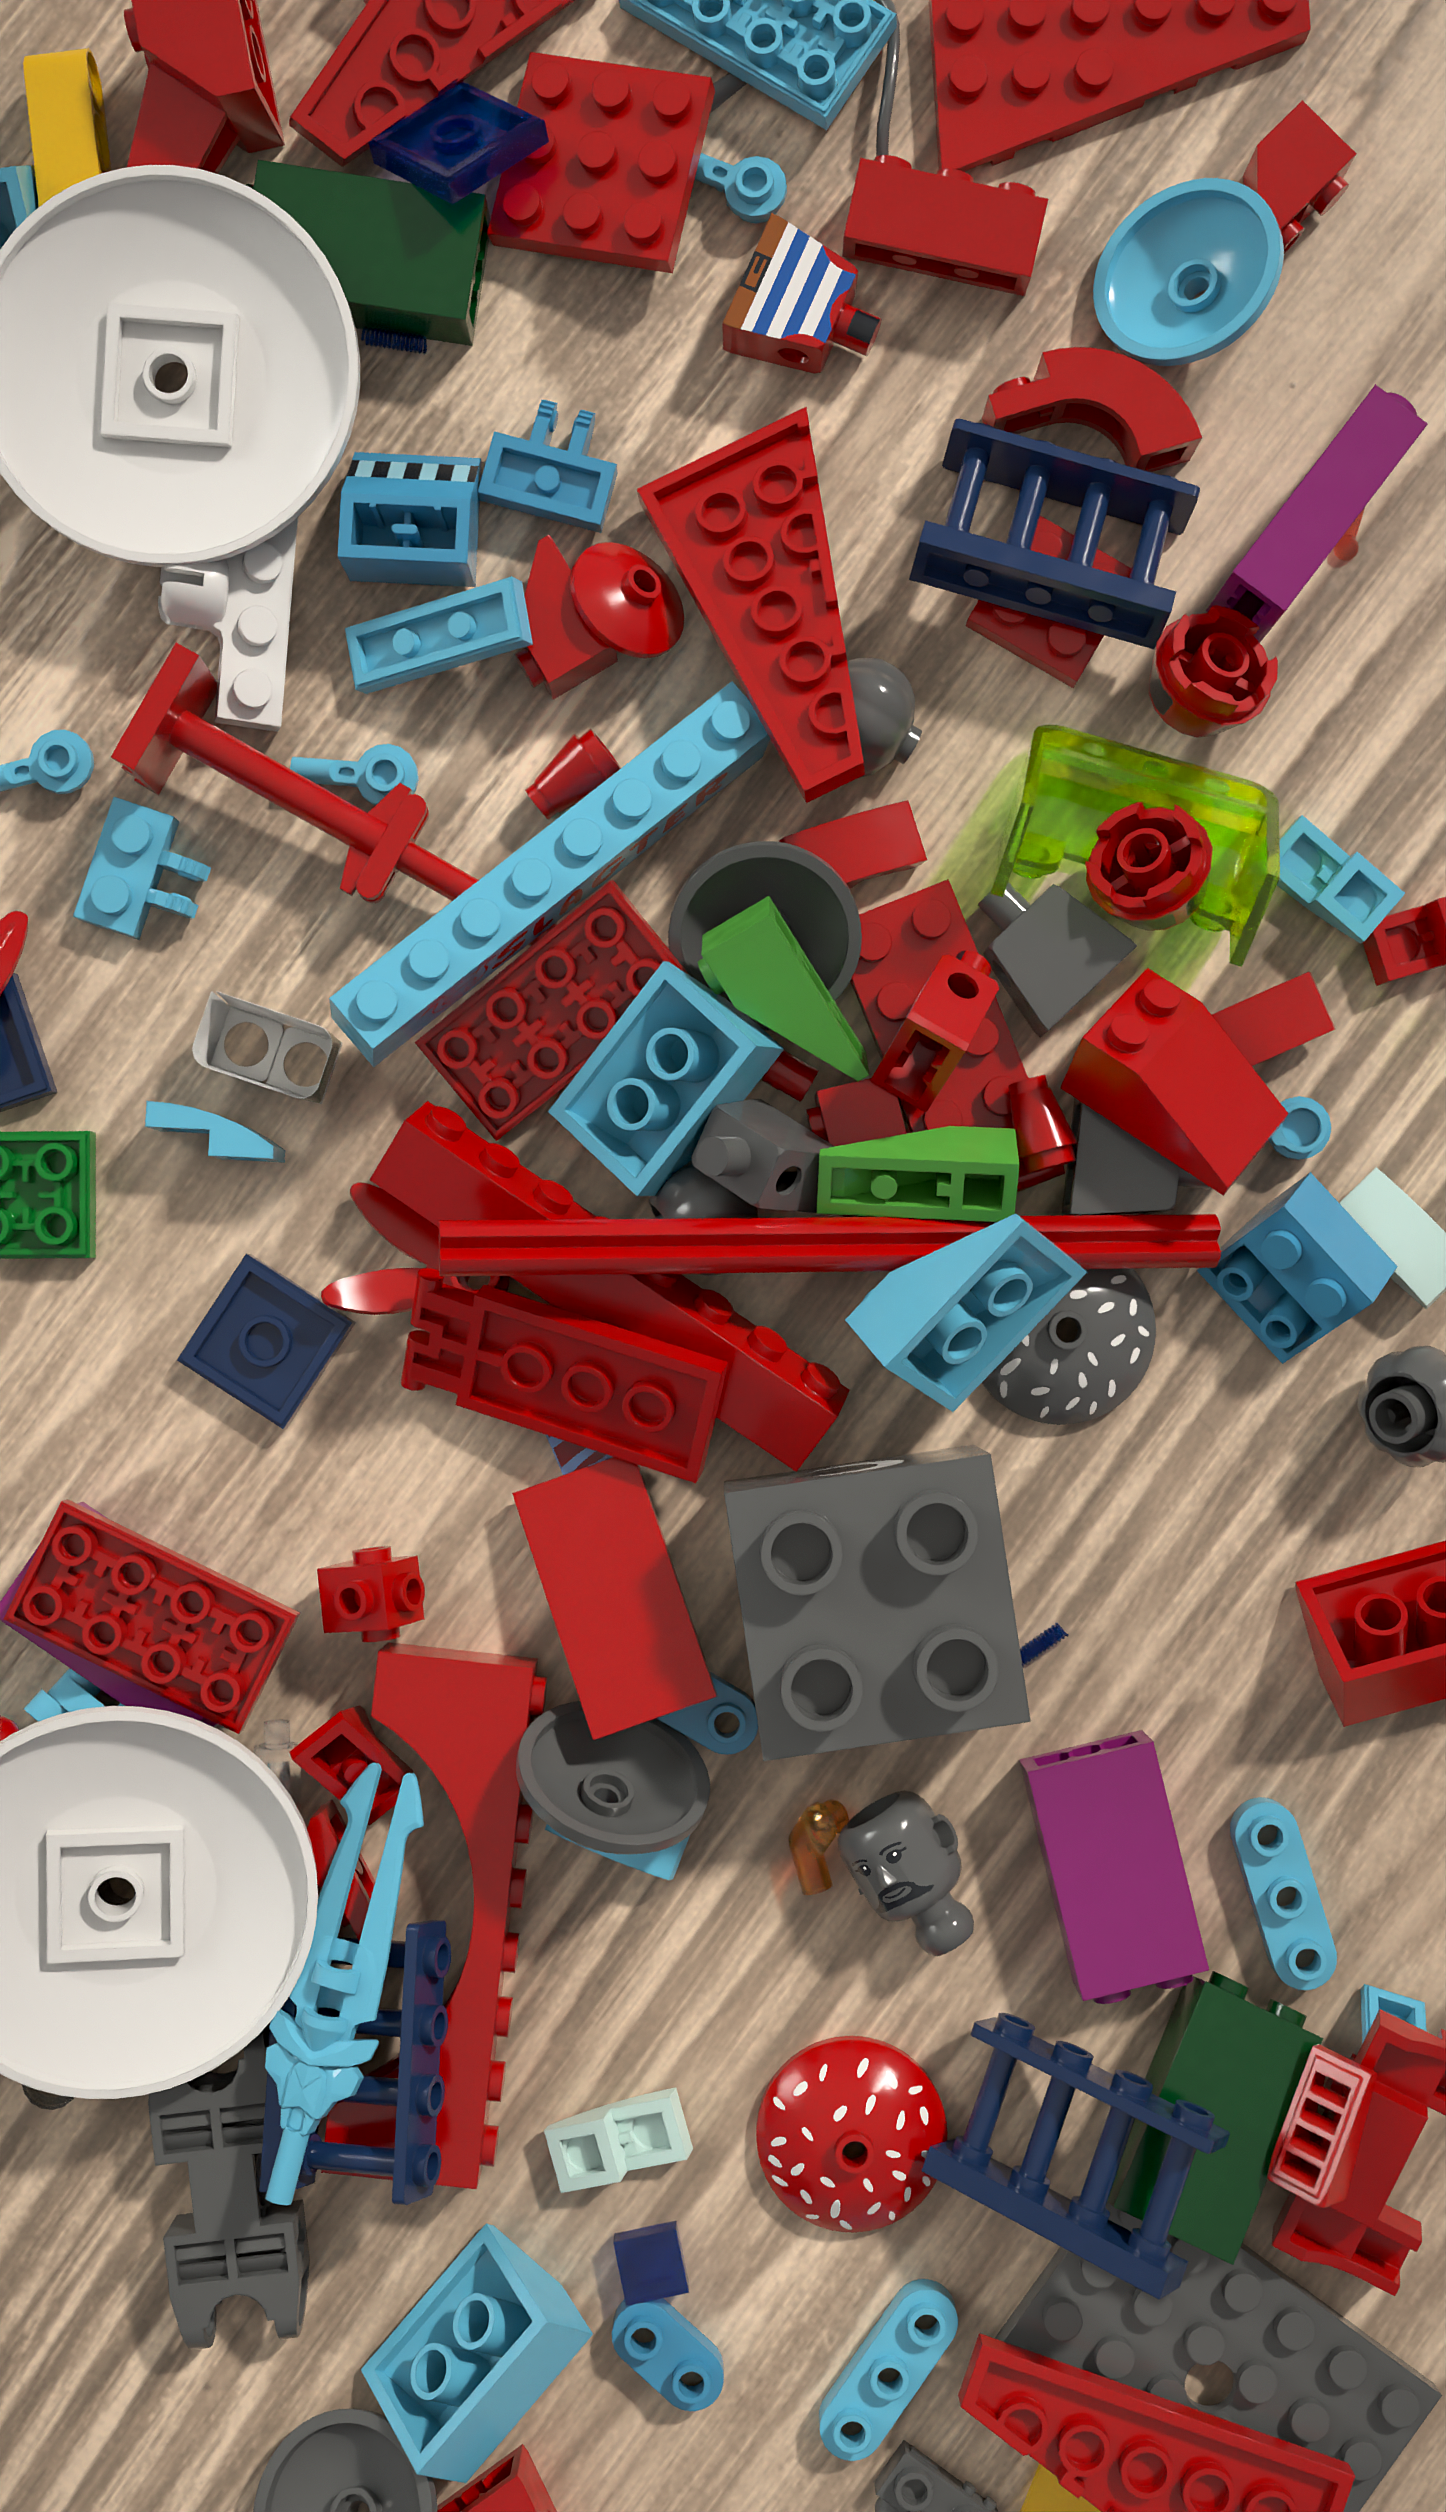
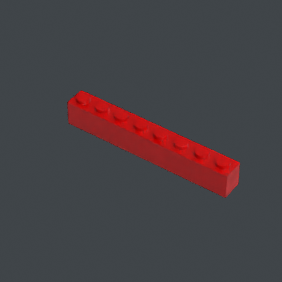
[369,1101,850,1472]

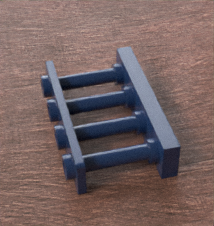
[909,419,1200,649]
[260,1920,451,2205]
[922,2013,1230,2300]

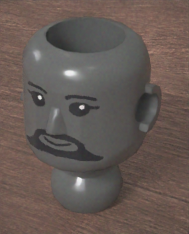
[838,1790,974,1956]

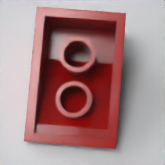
[1060,968,1289,1196]

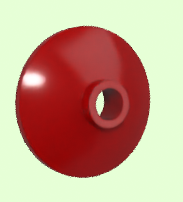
[570,542,684,659]

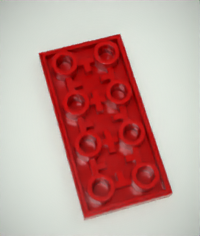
[414,880,689,1141]
[512,1457,718,1740]
[4,1499,300,1734]

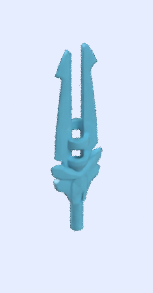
[265,1763,424,2205]

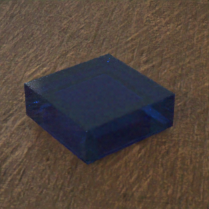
[613,2221,689,2306]

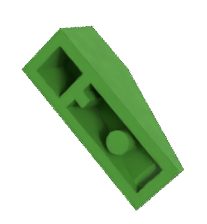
[698,896,869,1081]
[817,1126,1019,1222]

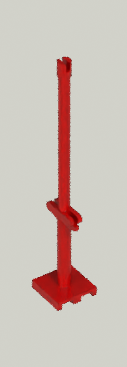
[111,642,819,1102]

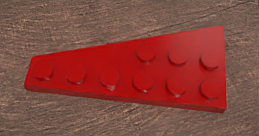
[289,0,575,168]
[929,0,1311,172]
[637,407,865,803]
[958,2333,1355,2512]

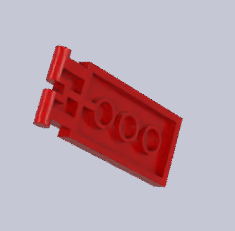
[850,879,1065,1193]
[401,1268,729,1483]

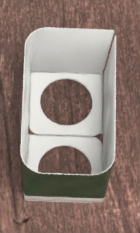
[192,991,343,1104]

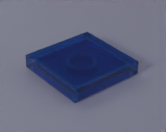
[368,82,549,204]

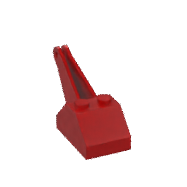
[124,0,285,174]

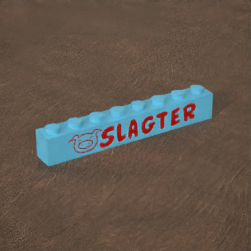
[329,681,770,1067]

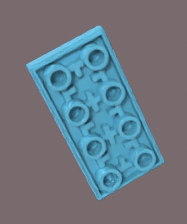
[619,0,897,130]

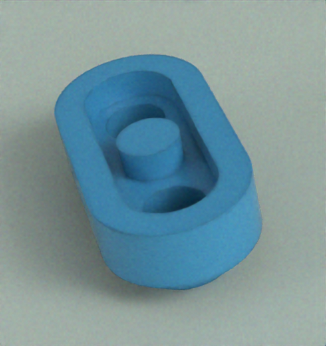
[657,1672,758,1755]
[612,2292,724,2411]

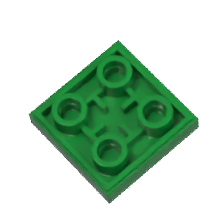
[0,1131,96,1259]

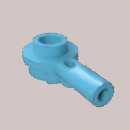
[695,153,787,224]
[0,730,94,794]
[290,744,419,806]
[1269,1096,1332,1160]

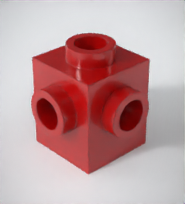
[317,1546,425,1642]

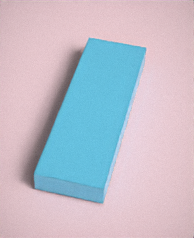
[345,576,533,694]

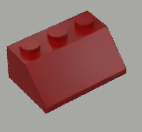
[1295,1540,1446,1727]

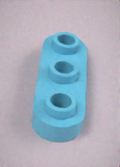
[1230,1797,1337,1990]
[819,2279,958,2461]

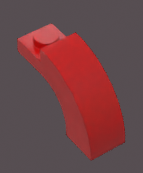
[982,347,1202,472]

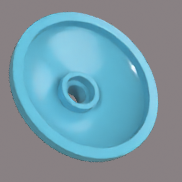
[1093,178,1284,366]

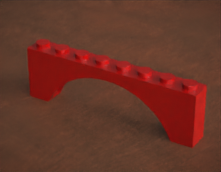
[321,1642,547,2189]

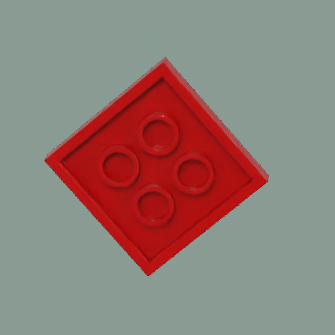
[487,52,715,274]

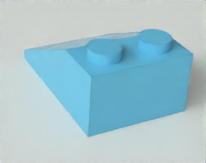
[845,1214,1087,1412]

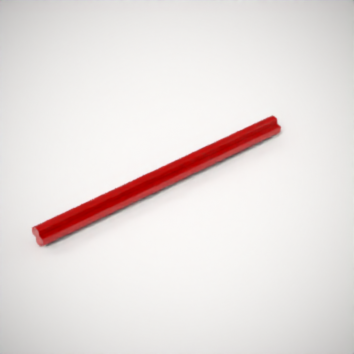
[439,1214,1221,1277]

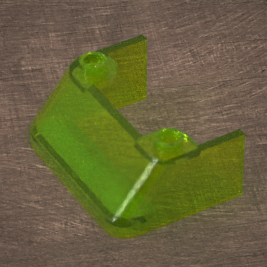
[990,725,1280,967]

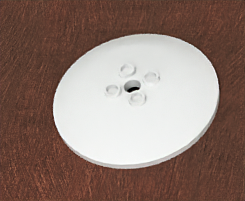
[0,165,360,567]
[0,1706,318,2099]

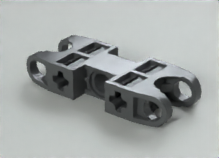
[148,2023,310,2350]

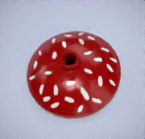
[756,2036,948,2233]

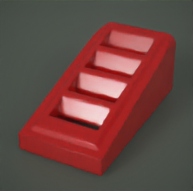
[1267,2044,1378,2208]

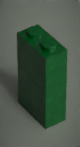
[246,160,491,346]
[1107,1971,1323,2265]

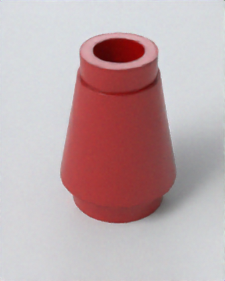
[525,729,621,820]
[1008,1075,1078,1174]

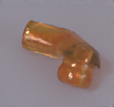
[788,1799,849,1895]

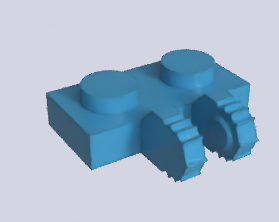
[478,400,618,533]

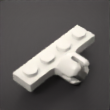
[158,518,298,732]

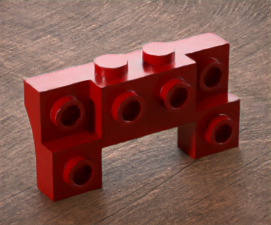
[1272,2009,1446,2296]

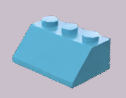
[548,961,784,1197]
[361,2223,593,2483]

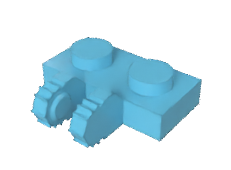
[73,797,211,940]

